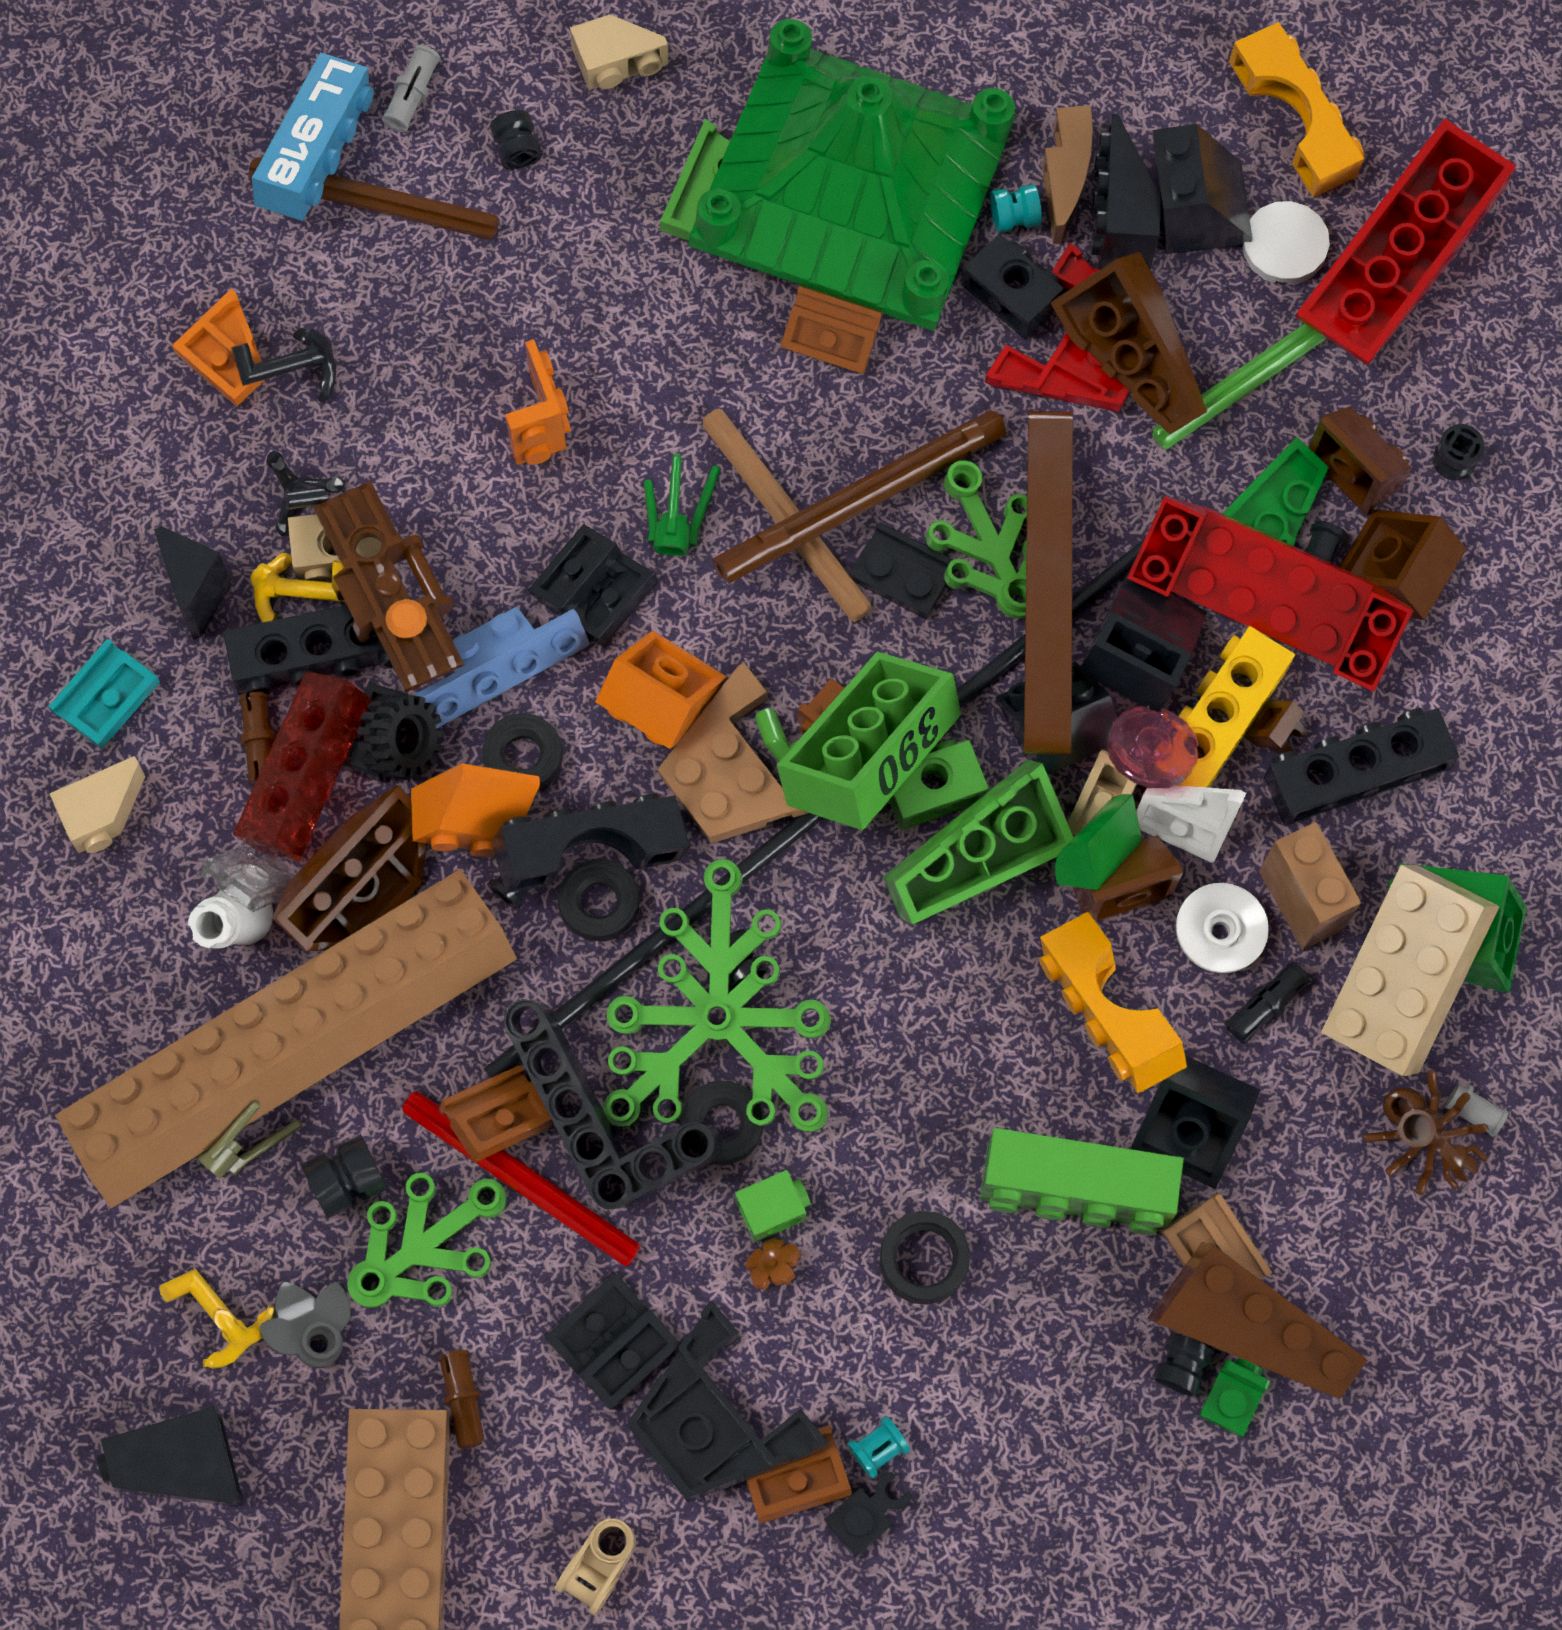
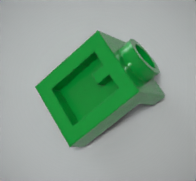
[1198,1358,1271,1438]

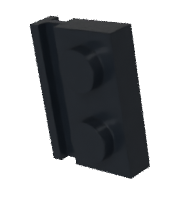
[849,522,956,620]

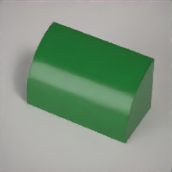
[1055,794,1142,890]

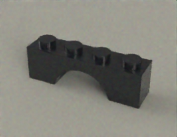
[492,793,690,894]

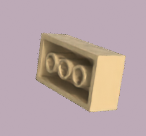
[1321,865,1500,1076]

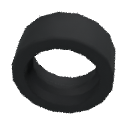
[879,1211,970,1305]

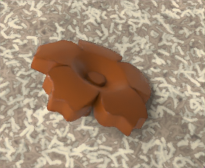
[745,1238,802,1291]

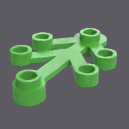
[925,461,1027,619]
[347,1173,507,1308]

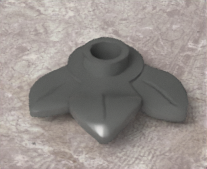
[259,1282,351,1368]

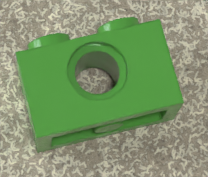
[889,740,989,830]

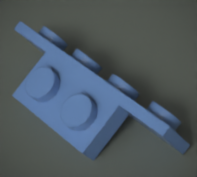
[415,607,589,729]

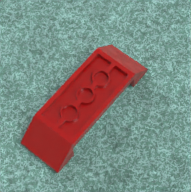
[1127,496,1414,692]

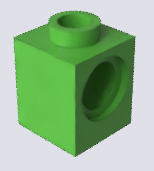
[735,1170,811,1243]

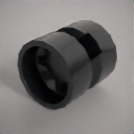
[301,1134,388,1219]

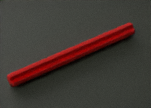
[402,1091,640,1266]

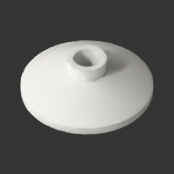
[1176,883,1268,973]

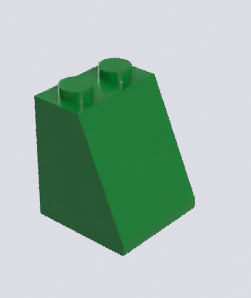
[1388,863,1527,993]

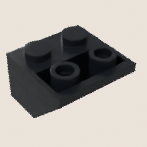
[995,661,1124,775]

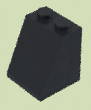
[1153,124,1252,254]

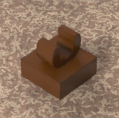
[1244,701,1307,754]

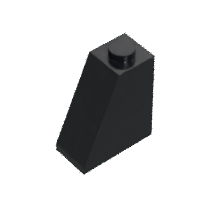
[97,1406,244,1507]

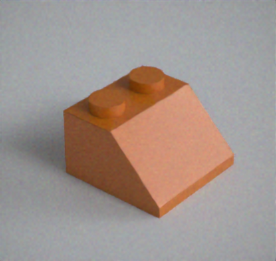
[595,630,727,749]
[411,763,540,857]

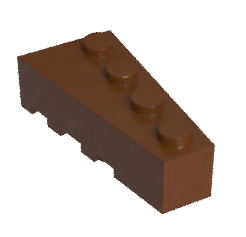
[1147,1241,1368,1399]

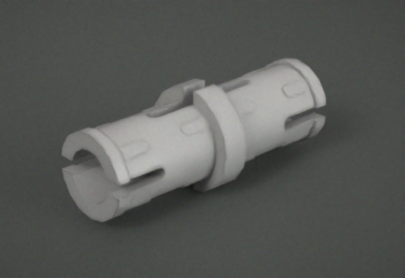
[382,45,440,132]

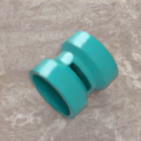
[990,184,1042,234]

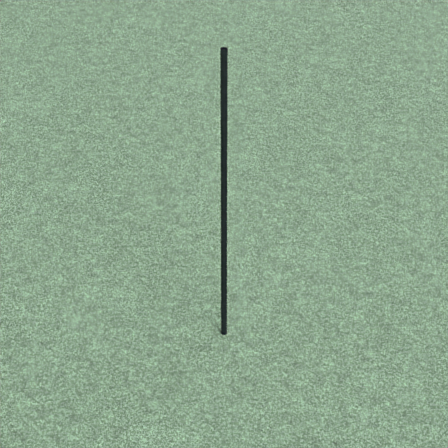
[483,538,1145,1078]

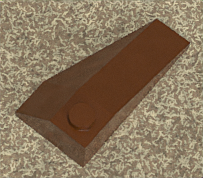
[1050,252,1207,434]

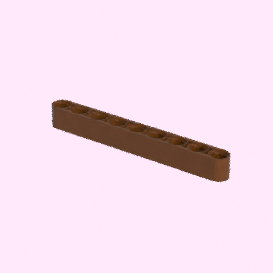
[1024,411,1073,754]

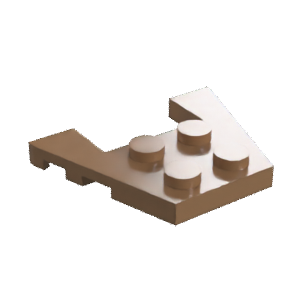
[657,662,808,843]

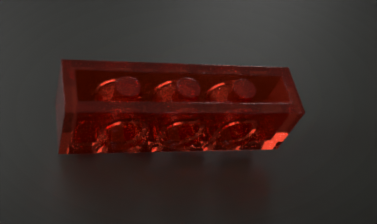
[233,671,371,863]

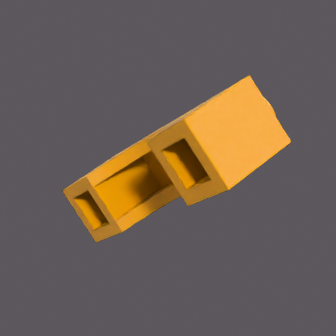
[1229,22,1364,198]
[1039,912,1187,1094]

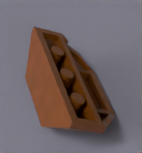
[272,785,426,951]

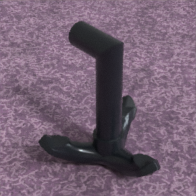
[231,328,337,403]
[266,451,346,536]

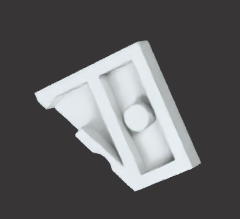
[1136,783,1246,863]

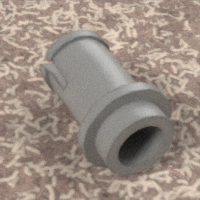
[1444,1084,1509,1137]

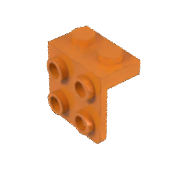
[505,339,571,465]

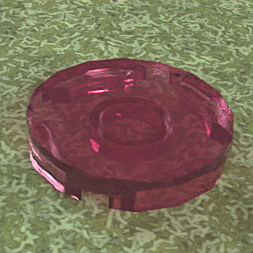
[1106,706,1198,788]

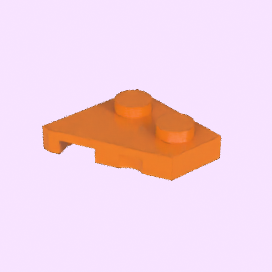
[172,289,264,407]

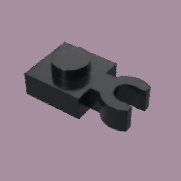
[824,1472,912,1558]

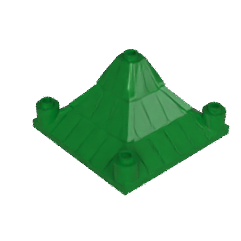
[688,19,1016,331]

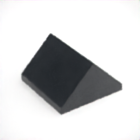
[154,526,232,640]

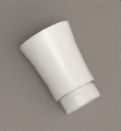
[188,881,273,948]

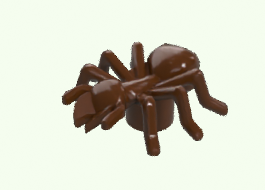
[1363,1070,1489,1195]

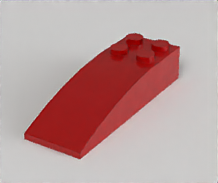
[1295,118,1516,366]

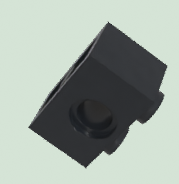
[961,234,1064,340]

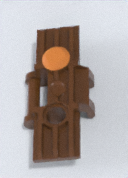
[313,481,464,692]

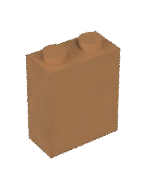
[1259,822,1361,950]

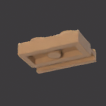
[1160,1192,1272,1279]

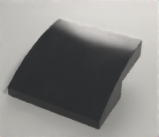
[528,524,659,648]
[542,1271,680,1410]

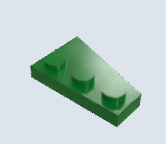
[1222,437,1329,546]

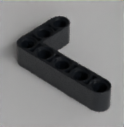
[504,999,722,1210]

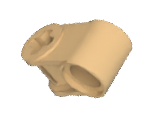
[554,1519,636,1616]

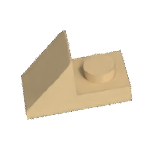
[1068,749,1143,835]

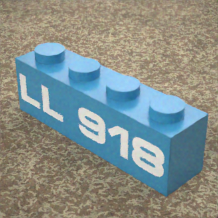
[252,52,374,221]

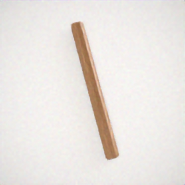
[703,409,871,622]

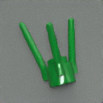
[644,453,720,556]

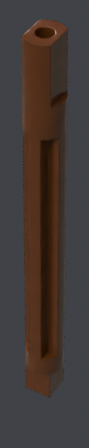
[712,410,1007,584]

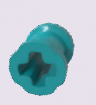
[847,1416,911,1479]

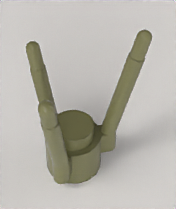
[196,1100,302,1179]

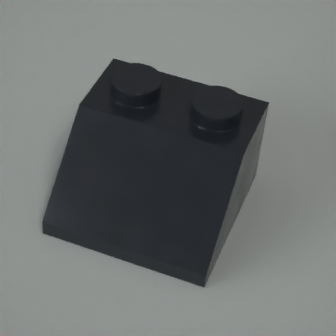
[1130,1055,1260,1189]

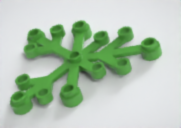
[603,859,831,1132]

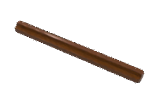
[248,157,499,240]

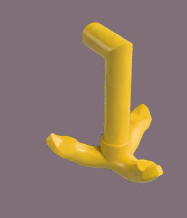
[250,553,345,622]
[159,1268,275,1369]

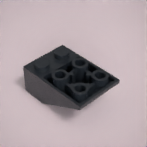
[1090,114,1161,270]
[1078,570,1207,714]

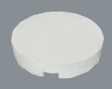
[1243,201,1330,285]

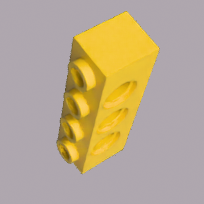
[1148,626,1296,788]

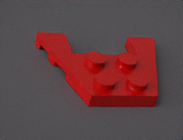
[985,243,1131,412]

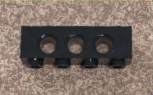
[223,605,393,697]
[1264,708,1459,826]

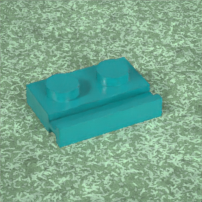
[48,639,160,750]

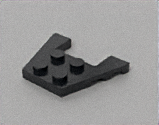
[627,1301,829,1503]

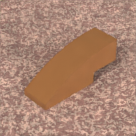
[1042,105,1093,244]

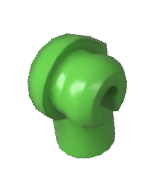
[755,708,797,762]

